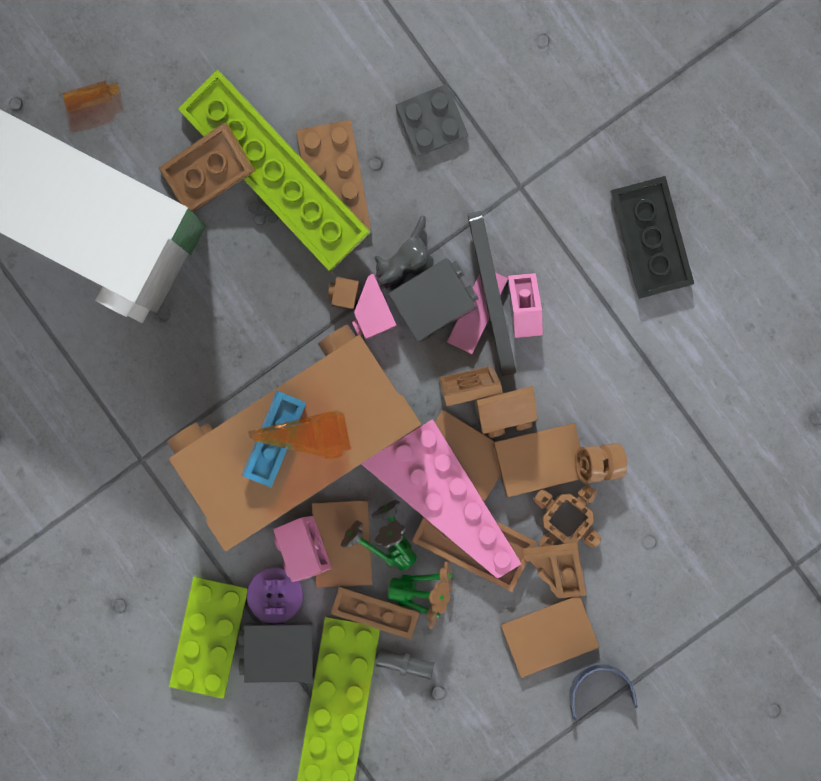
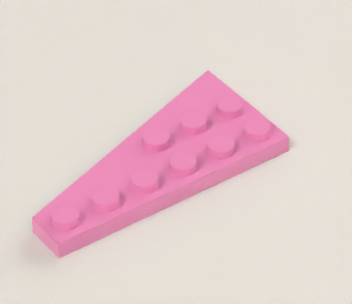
[362,419,521,579]

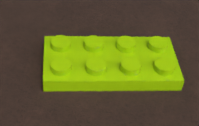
[169,576,248,699]

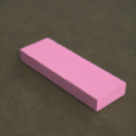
[447,272,508,354]

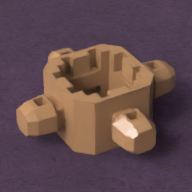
[533,485,602,548]

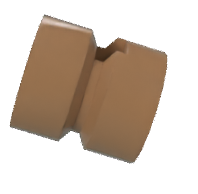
[575,443,628,483]

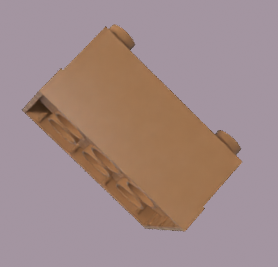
[167,324,422,552]

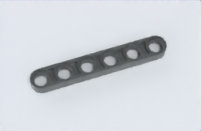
[468,211,516,376]

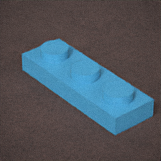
[242,390,306,488]

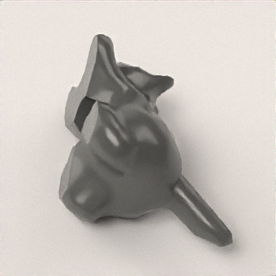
[375,215,434,290]

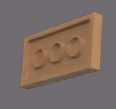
[296,120,371,231]
[411,517,537,592]

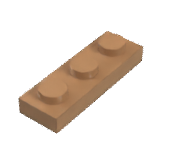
[331,586,420,639]

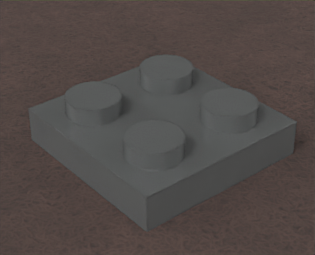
[395,84,468,157]

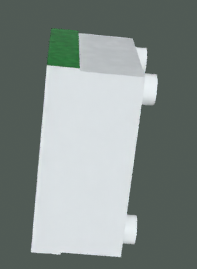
[0,109,206,323]

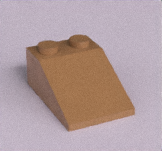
[474,386,538,438]

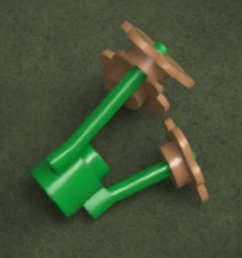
[388,561,453,629]

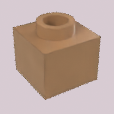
[327,277,360,310]

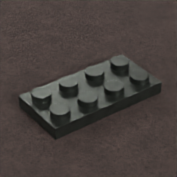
[610,176,694,299]

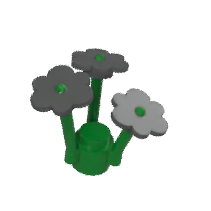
[341,500,417,571]

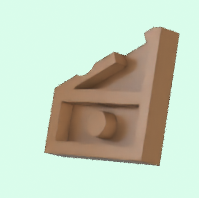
[523,543,587,599]

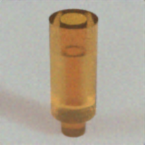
[62,81,121,112]

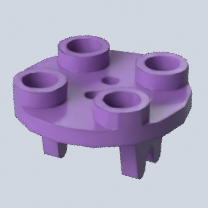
[247,567,303,624]

